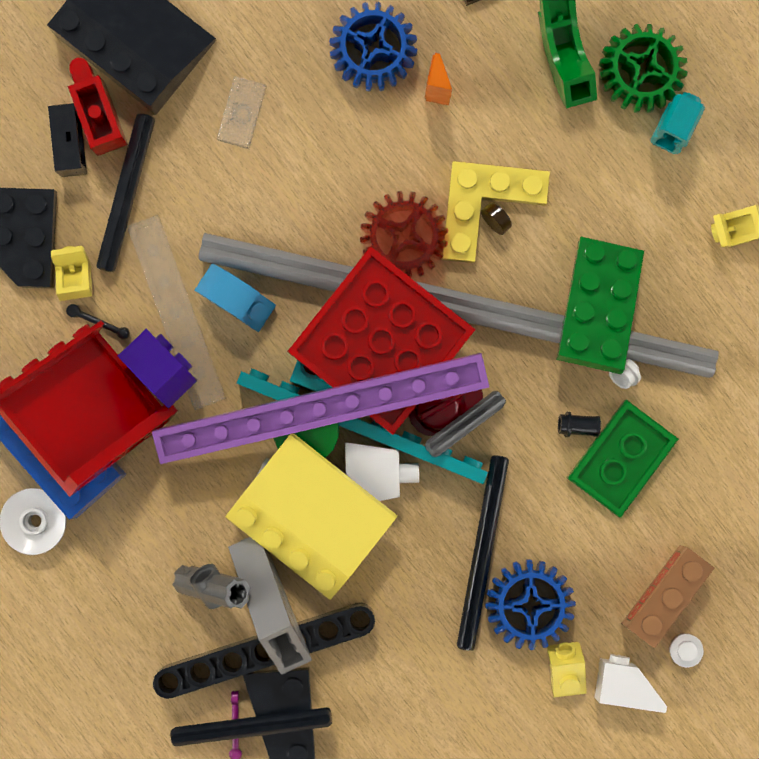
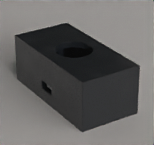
[48,103,87,177]

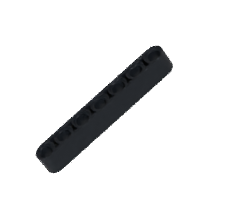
[153,603,375,699]

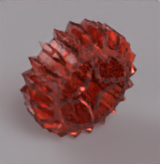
[360,191,448,278]

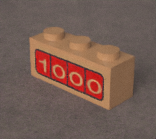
[621,545,715,649]

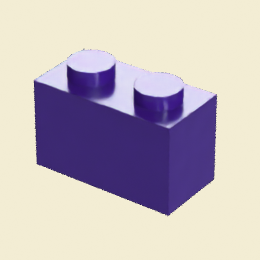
[118,329,197,408]

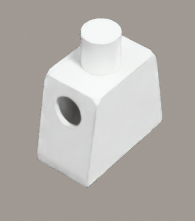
[345,443,419,501]

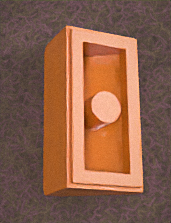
[424,53,452,105]

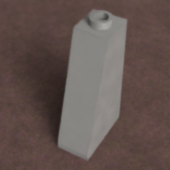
[228,537,312,674]

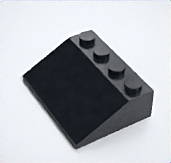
[47,0,216,115]

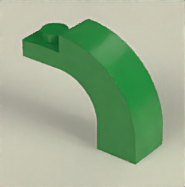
[538,0,598,109]

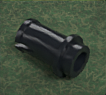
[558,412,601,438]

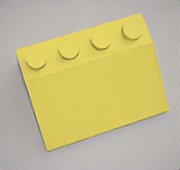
[225,433,398,600]

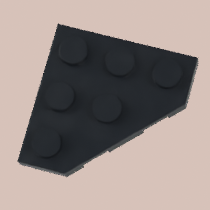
[0,188,57,288]

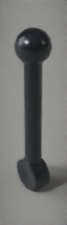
[66,304,130,340]

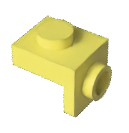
[711,205,759,248]
[51,246,92,301]
[547,642,587,698]

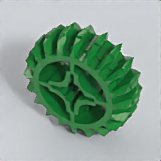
[598,24,688,113]

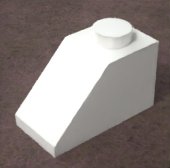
[595,654,667,713]

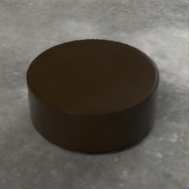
[481,203,512,235]

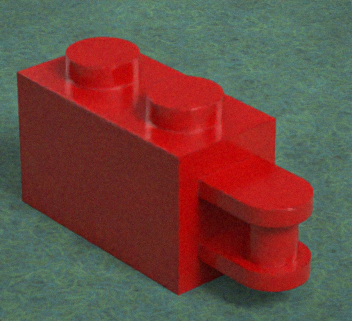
[67,57,128,156]

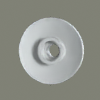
[0,488,66,555]

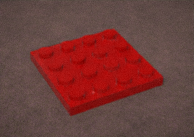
[287,246,476,435]

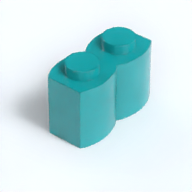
[650,92,705,154]

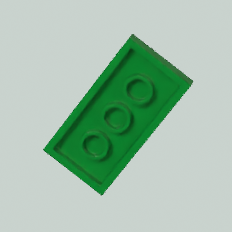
[556,236,644,375]

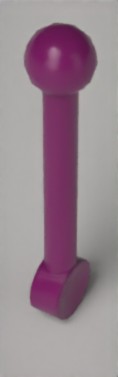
[229,691,242,759]

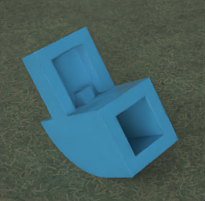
[194,263,276,333]

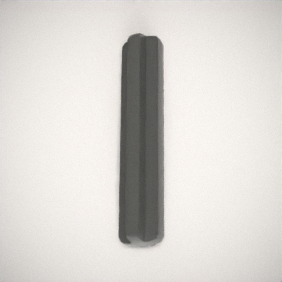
[425,391,506,457]

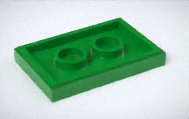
[567,400,679,518]

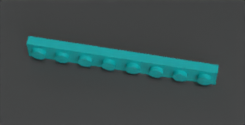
[236,368,488,484]

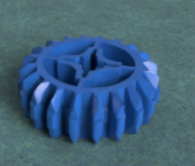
[329,2,417,92]
[485,559,576,650]

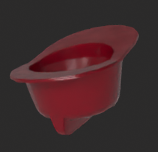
[408,389,483,436]

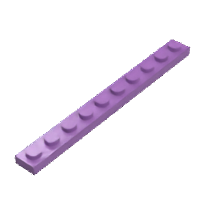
[152,353,490,464]

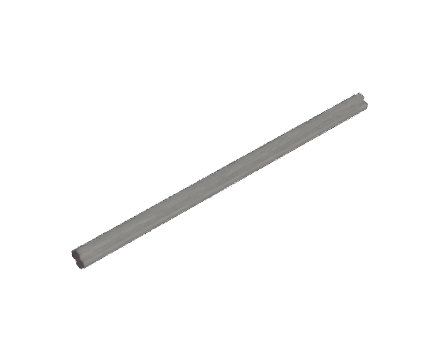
[199,233,719,378]

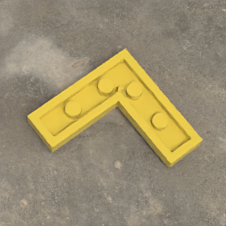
[442,161,550,263]

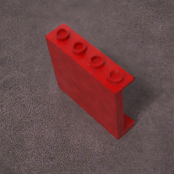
[0,321,178,497]

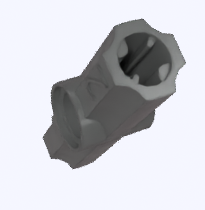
[173,564,251,609]

